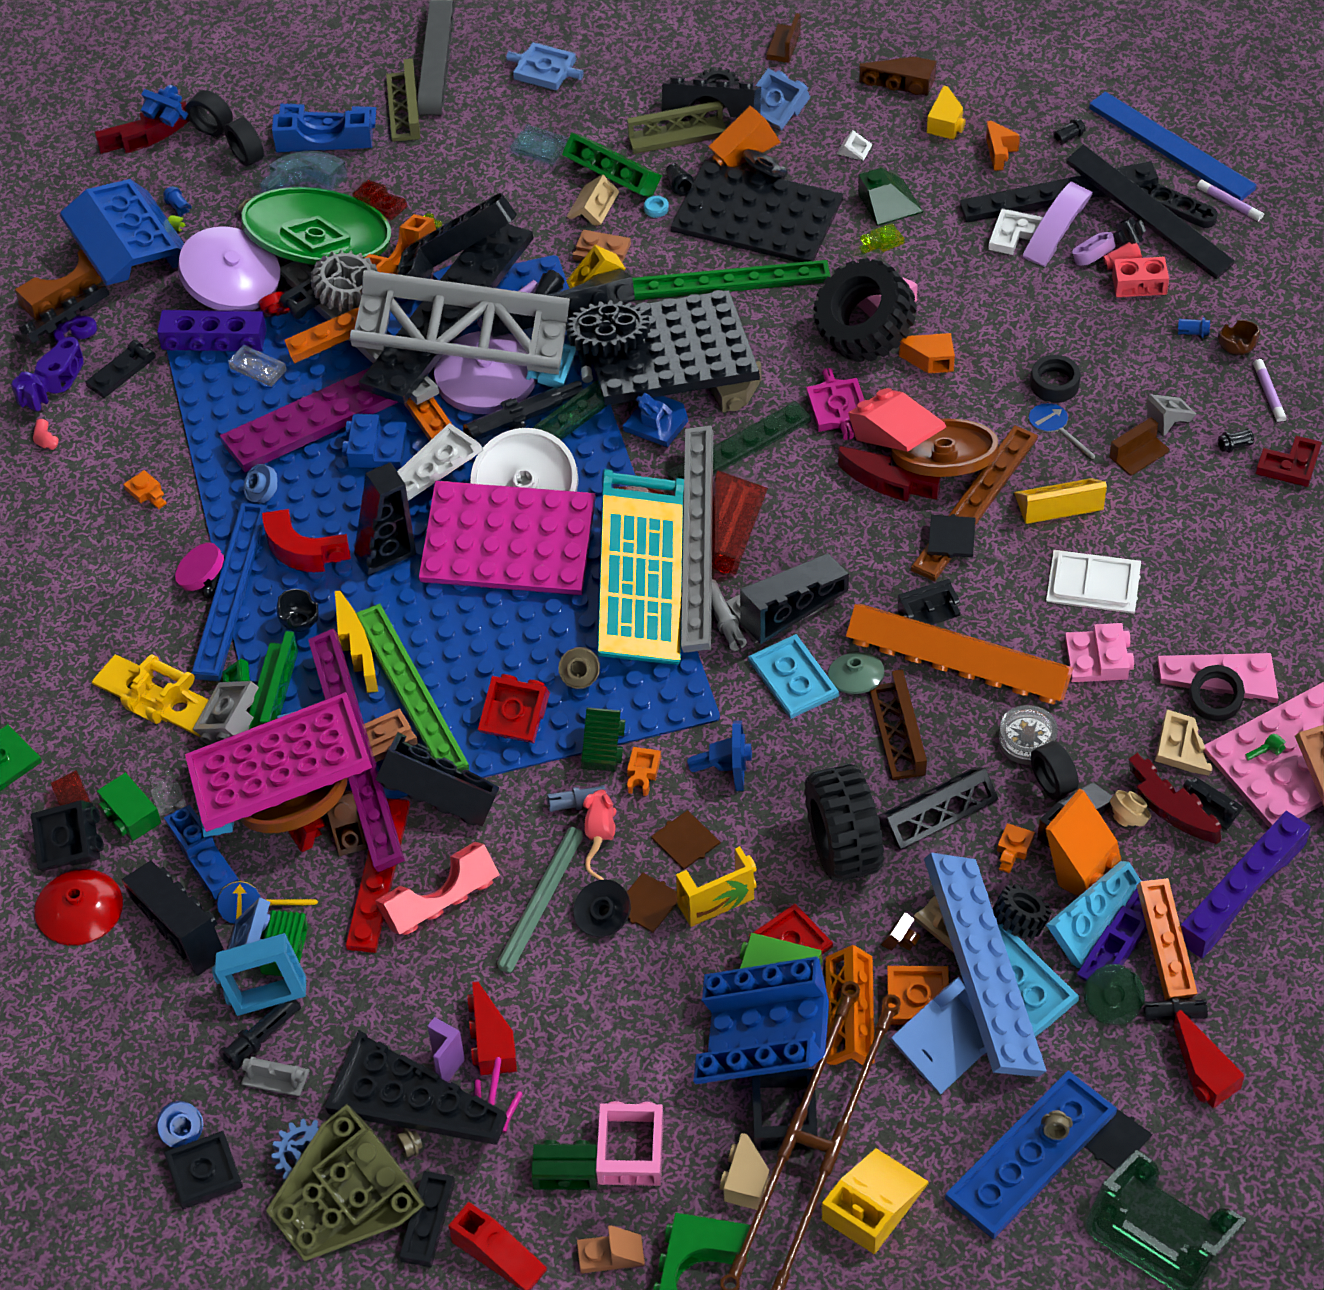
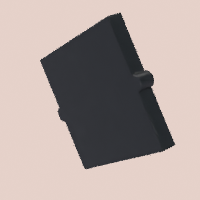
[928,514,976,558]
[1084,1109,1153,1172]

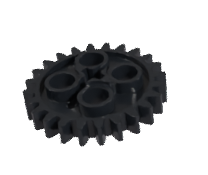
[566,300,650,356]

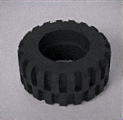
[813,258,917,362]
[804,764,884,882]

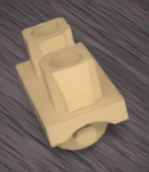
[914,896,954,952]

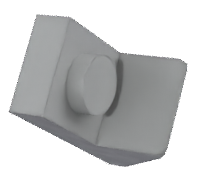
[1147,394,1196,436]

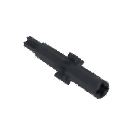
[463,381,584,441]

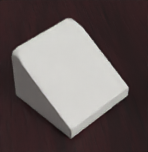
[837,131,872,161]

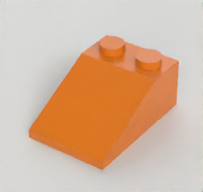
[1046,789,1121,896]

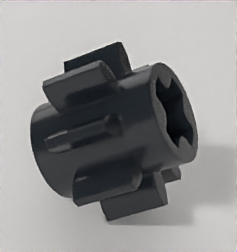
[1113,217,1146,244]

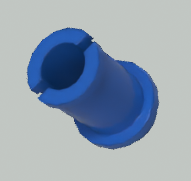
[163,186,191,216]
[1178,317,1210,338]

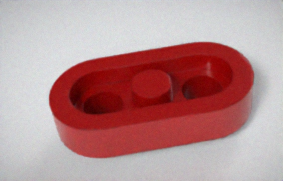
[258,292,290,315]

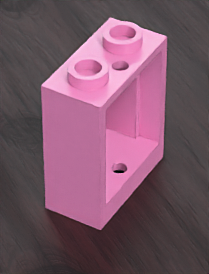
[596,1101,663,1186]

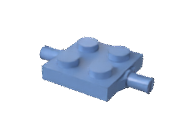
[506,42,583,91]

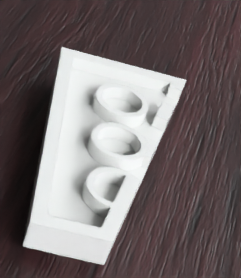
[397,423,484,501]

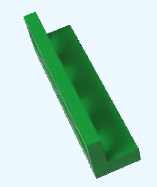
[249,631,298,729]

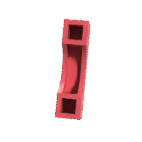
[375,842,500,935]

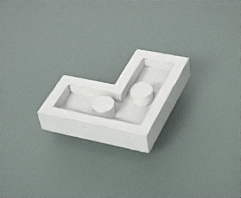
[989,209,1043,255]

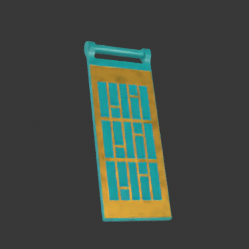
[597,469,684,665]

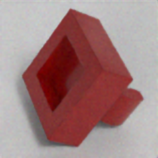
[288,818,325,852]

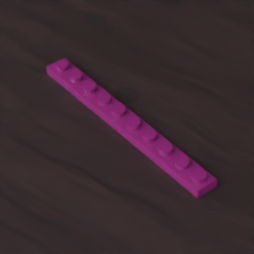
[308,629,405,872]

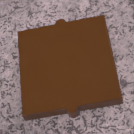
[651,810,721,870]
[627,872,677,933]

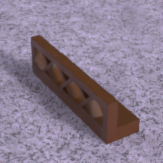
[870,669,927,781]

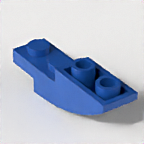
[164,805,239,900]

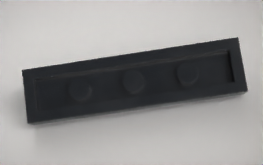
[878,767,999,849]

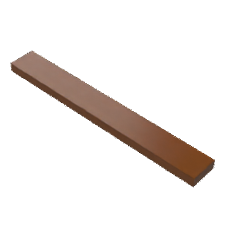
[911,425,1038,581]

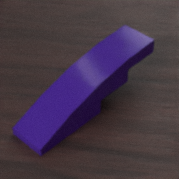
[1077,888,1147,991]

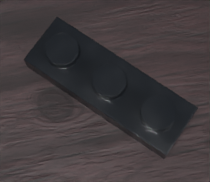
[399,1171,455,1268]

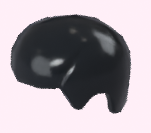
[276,589,319,632]

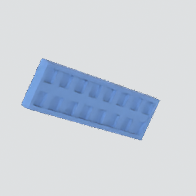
[924,853,1046,1077]

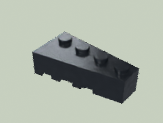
[354,462,416,575]
[740,553,849,644]
[376,732,499,826]
[122,860,224,976]

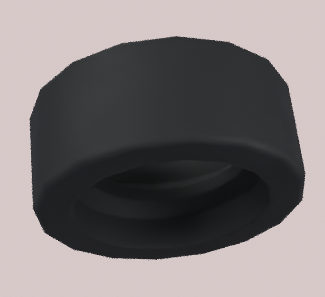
[185,90,233,137]
[224,117,264,166]
[1030,355,1081,403]
[1189,665,1245,721]
[1030,741,1079,800]

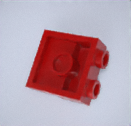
[478,674,550,743]

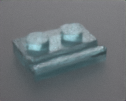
[510,124,569,165]

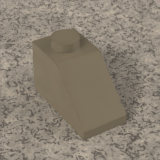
[711,361,761,413]

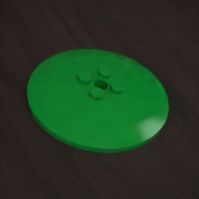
[241,187,391,265]

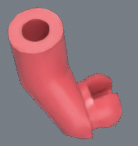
[33,419,59,450]

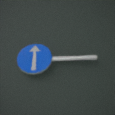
[1029,403,1095,459]

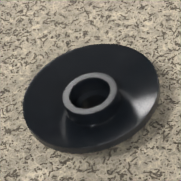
[743,149,788,178]
[573,879,631,937]

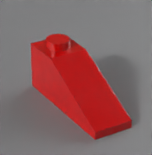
[1173,1010,1245,1109]

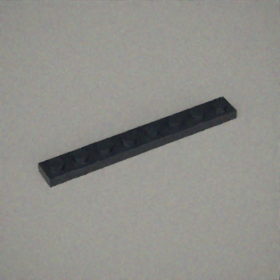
[960,161,1159,222]

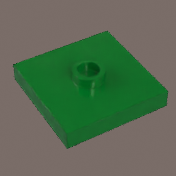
[0,724,42,791]

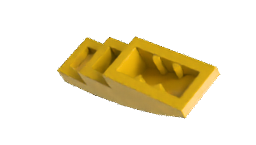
[335,591,378,693]

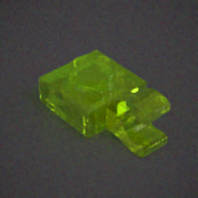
[859,223,905,254]

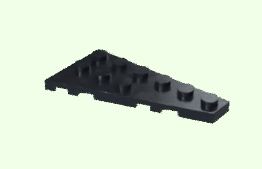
[325,1030,508,1145]

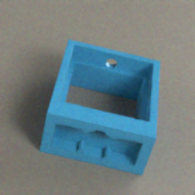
[212,933,306,1016]

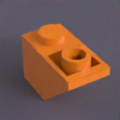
[899,333,955,373]

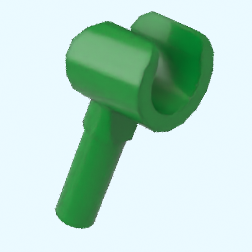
[1245,734,1286,761]

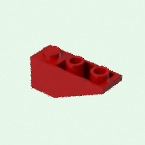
[467,982,517,1076]
[448,1201,547,1290]

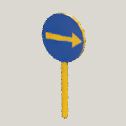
[217,881,318,924]

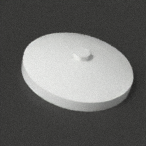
[471,428,578,492]

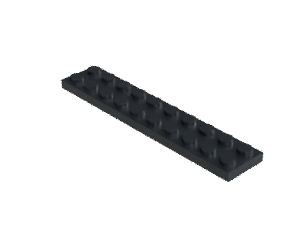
[359,224,534,404]

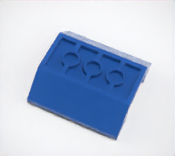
[60,179,184,286]
[693,956,829,1084]

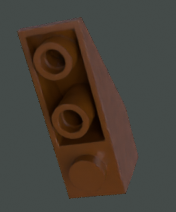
[859,56,936,96]

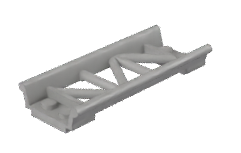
[350,270,570,375]

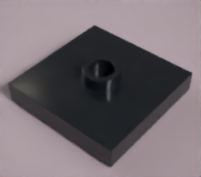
[164,1130,243,1210]

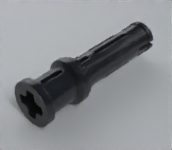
[219,999,301,1071]

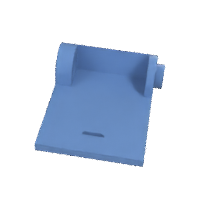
[890,977,987,1094]

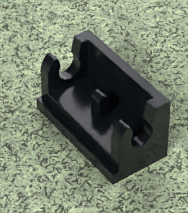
[897,579,961,625]

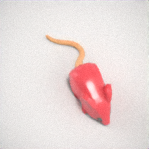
[583,789,617,880]

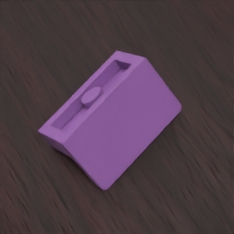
[427,1017,465,1082]

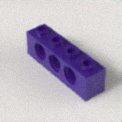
[157,310,266,352]

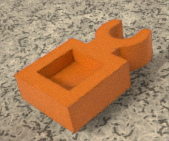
[627,747,661,796]

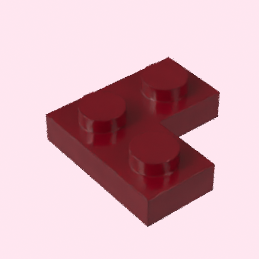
[1256,436,1322,487]

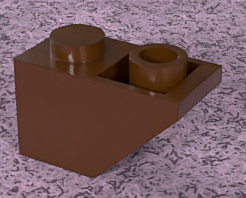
[326,788,367,856]

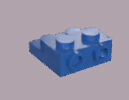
[342,414,407,469]

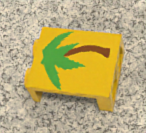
[676,847,757,927]

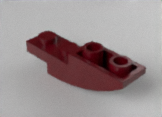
[95,101,190,154]
[838,446,941,502]
[1128,752,1222,844]

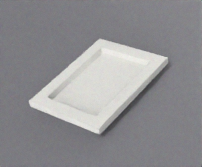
[1046,550,1141,614]

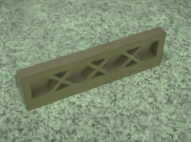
[386,58,421,142]
[627,101,726,154]

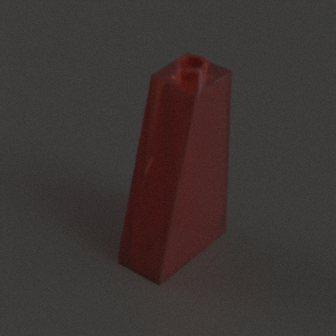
[712,470,768,574]

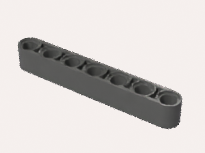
[418,0,455,115]

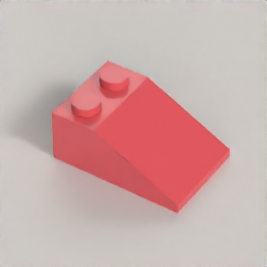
[848,388,946,452]

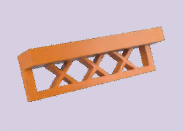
[826,945,875,1065]

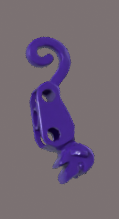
[11,316,97,411]

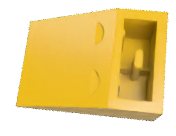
[822,1148,929,1255]

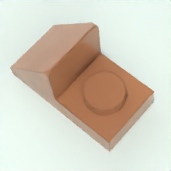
[577,1226,645,1273]

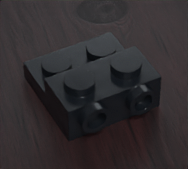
[31,800,104,871]

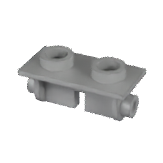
[241,1057,309,1097]

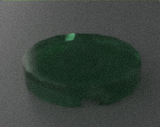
[1083,964,1145,1026]

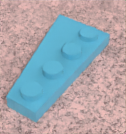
[1046,861,1141,968]
[996,918,1079,1037]

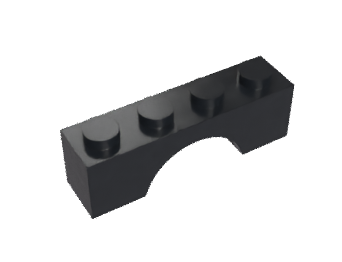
[662,76,761,118]

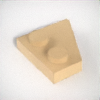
[1155,710,1212,776]

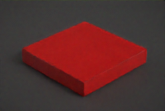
[749,904,833,954]

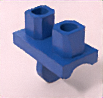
[141,85,188,127]

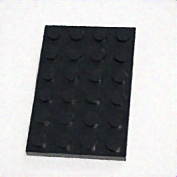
[671,161,843,263]

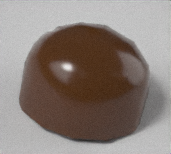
[1218,319,1260,355]

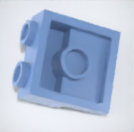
[756,68,810,131]

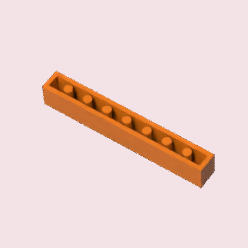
[846,604,1074,704]

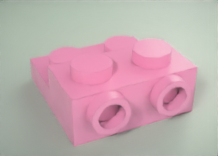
[1065,623,1134,682]

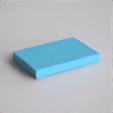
[748,634,839,719]

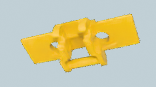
[92,654,209,737]

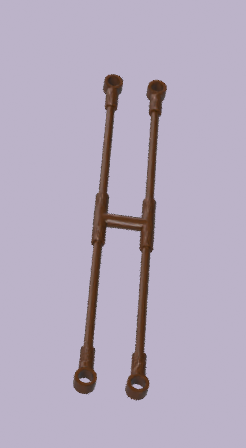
[720,981,901,1290]

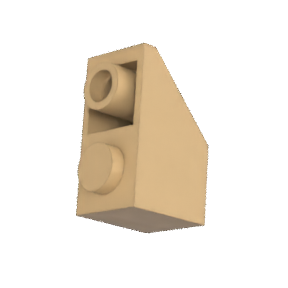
[720,1133,769,1210]

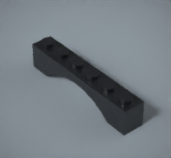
[481,268,635,338]

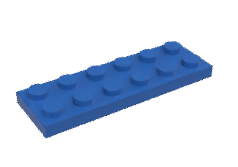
[945,1070,1117,1240]

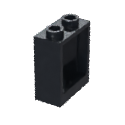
[752,1068,818,1151]

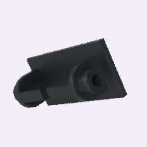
[1183,776,1244,830]

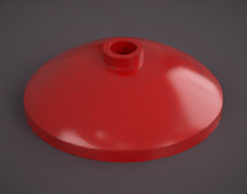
[34,869,123,945]

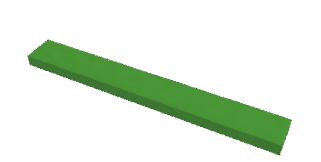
[356,604,469,773]

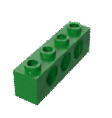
[562,132,662,197]

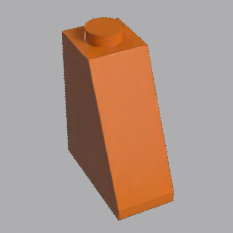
[709,105,781,168]

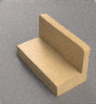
[567,175,620,226]

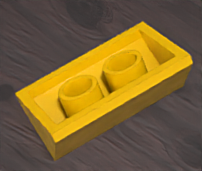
[1014,478,1107,524]

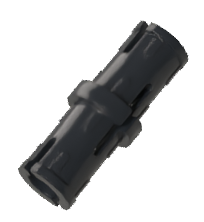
[1143,998,1208,1022]

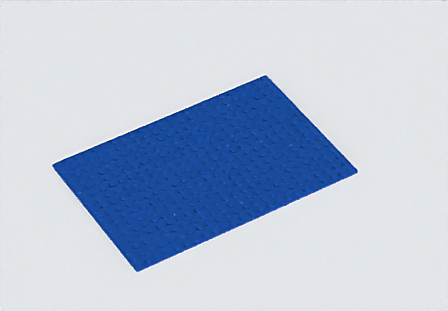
[167,255,720,817]

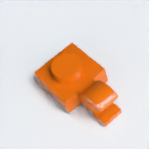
[123,470,167,509]
[997,823,1035,873]

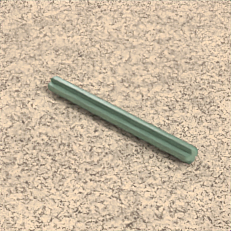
[497,827,583,973]

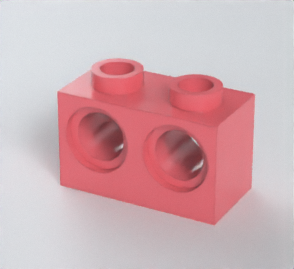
[1112,257,1169,297]

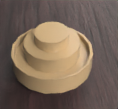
[1110,790,1151,827]

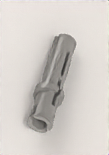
[711,579,747,651]

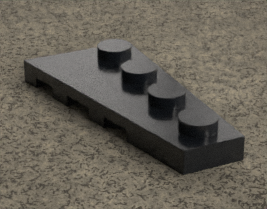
[13,284,110,344]

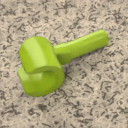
[168,215,185,232]

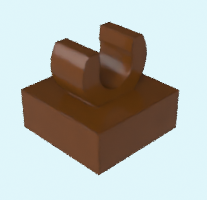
[881,913,921,951]

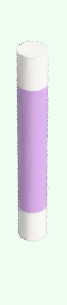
[1197,180,1264,221]
[1253,359,1287,422]

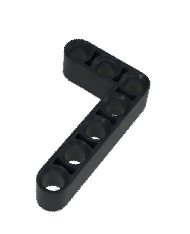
[396,193,517,279]

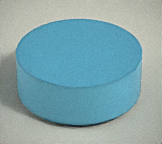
[644,196,669,218]

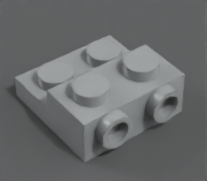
[193,681,259,745]

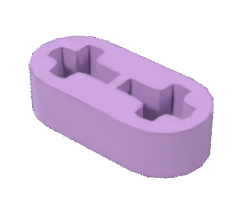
[1072,232,1116,266]

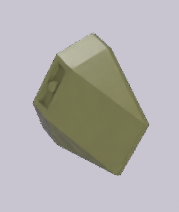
[266,1104,425,1261]

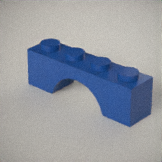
[272,110,373,152]

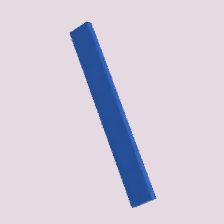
[1089,92,1257,201]
[191,503,268,682]

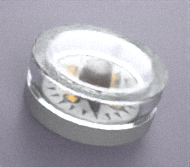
[999,705,1058,765]

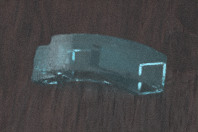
[260,151,348,193]

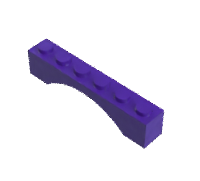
[1181,810,1311,959]

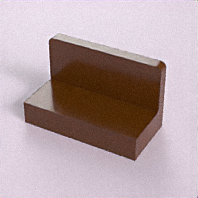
[767,13,801,63]
[1109,417,1170,476]

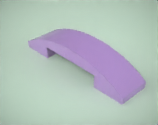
[1022,182,1093,267]

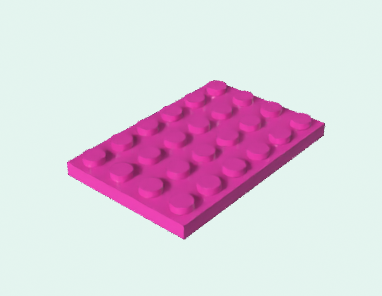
[419,481,596,595]
[185,692,372,832]

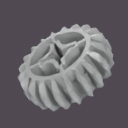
[311,250,378,312]

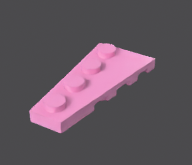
[1157,653,1278,703]

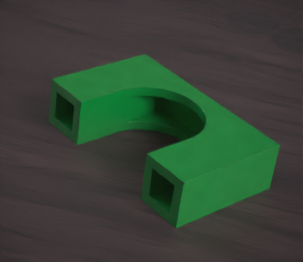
[653,1212,750,1290]

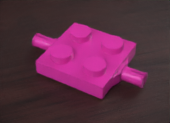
[806,368,865,440]

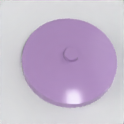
[178,227,280,311]
[434,331,537,414]

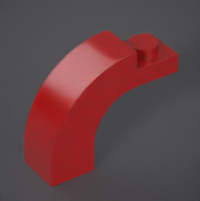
[262,509,351,572]

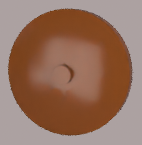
[891,419,998,477]
[239,778,348,833]

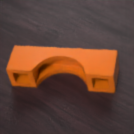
[360,214,436,286]

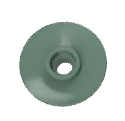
[828,652,885,694]

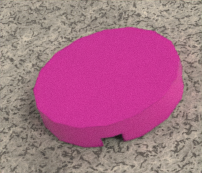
[175,542,224,591]

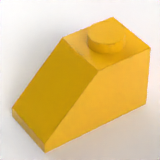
[927,86,966,140]
[566,245,626,289]

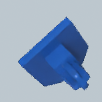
[623,393,688,448]
[687,720,752,791]

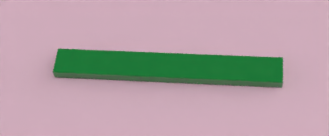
[632,260,830,300]

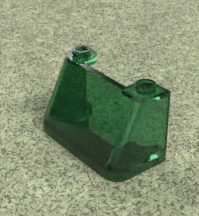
[1086,1150,1247,1290]

